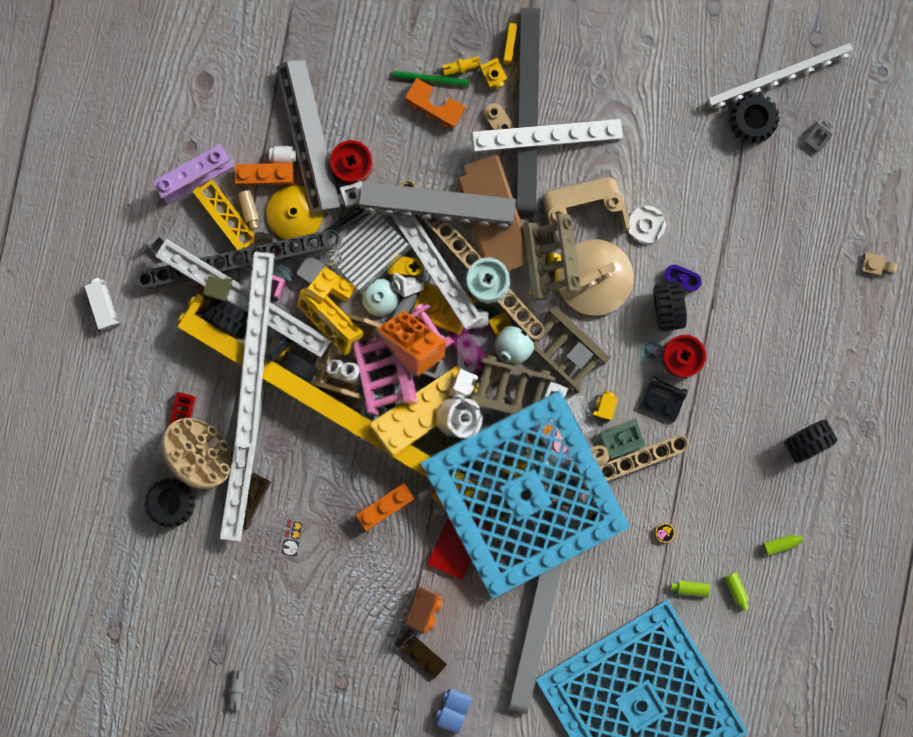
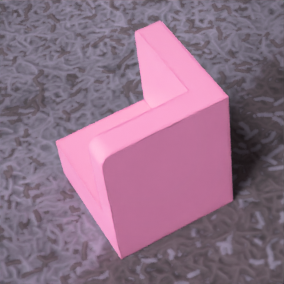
[270,275,286,299]

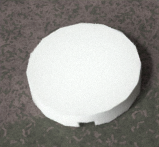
[628,206,666,244]

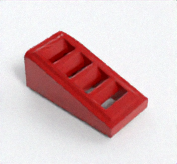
[169,392,197,426]

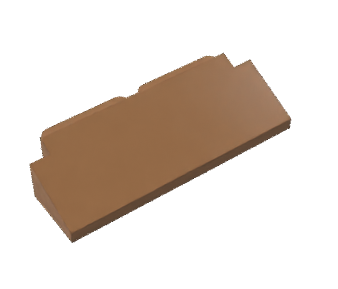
[458,154,528,272]

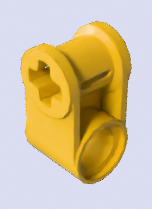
[387,255,425,277]

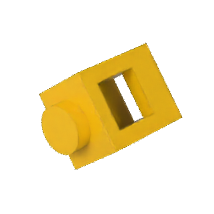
[480,58,507,90]
[592,390,618,421]

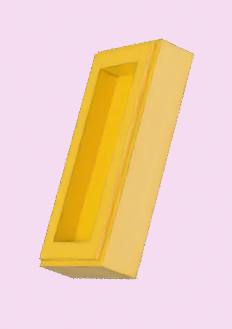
[504,23,517,65]

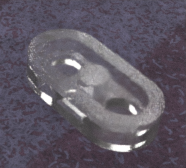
[310,238,342,266]
[457,334,477,373]

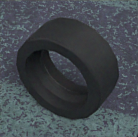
[279,351,318,382]

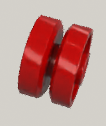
[330,140,373,185]
[662,335,706,378]

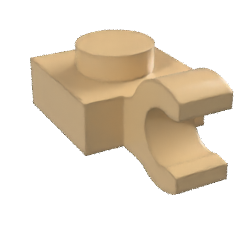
[862,252,898,276]

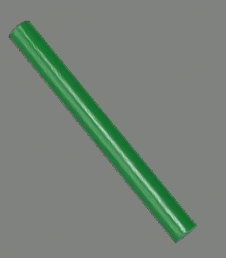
[393,70,469,87]

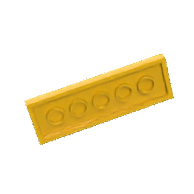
[369,365,478,457]

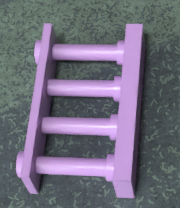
[152,144,234,204]

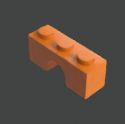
[405,78,466,130]
[235,163,294,187]
[356,483,415,531]

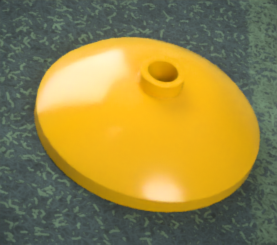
[266,185,323,240]

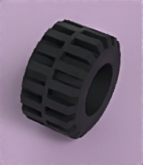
[729,93,780,144]
[653,281,687,332]
[202,297,248,340]
[784,420,838,463]
[144,479,195,527]

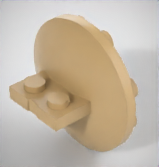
[559,239,634,316]
[161,418,232,489]

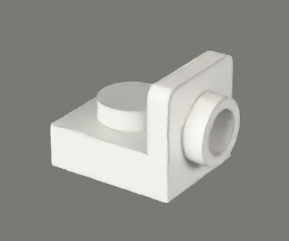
[392,273,424,297]

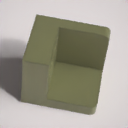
[203,275,233,301]

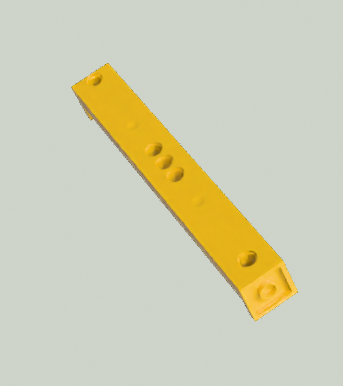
[178,294,430,479]

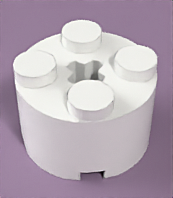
[436,398,482,438]

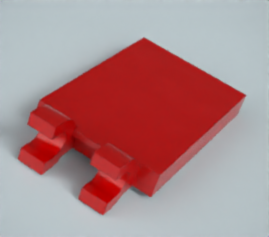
[427,502,486,580]

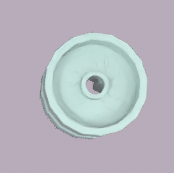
[467,258,510,304]

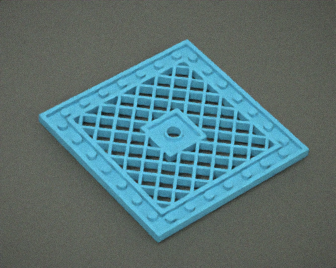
[421,390,630,599]
[536,599,748,737]

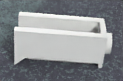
[85,278,121,331]

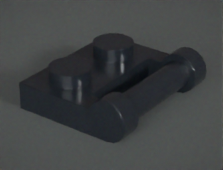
[639,375,688,422]

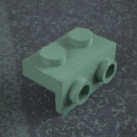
[600,419,646,459]

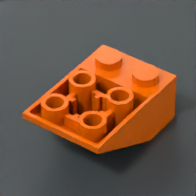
[377,310,446,376]
[405,586,443,634]

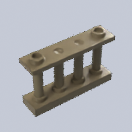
[522,214,581,300]
[532,306,610,392]
[467,354,556,414]

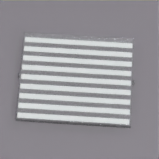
[325,210,412,294]

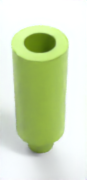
[763,534,803,556]
[724,572,749,611]
[671,580,710,598]

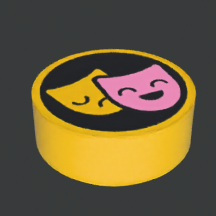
[655,523,675,543]

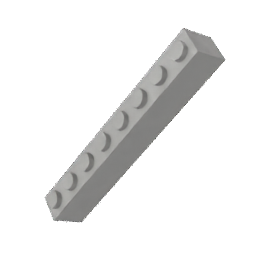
[276,60,340,214]
[359,182,516,228]

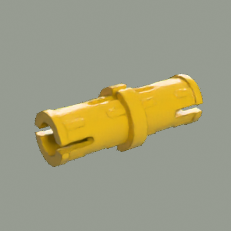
[442,55,481,77]

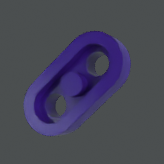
[664,265,702,292]

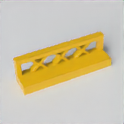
[192,179,258,250]
[297,287,363,355]

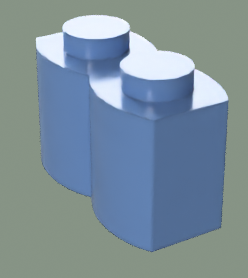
[435,688,473,734]

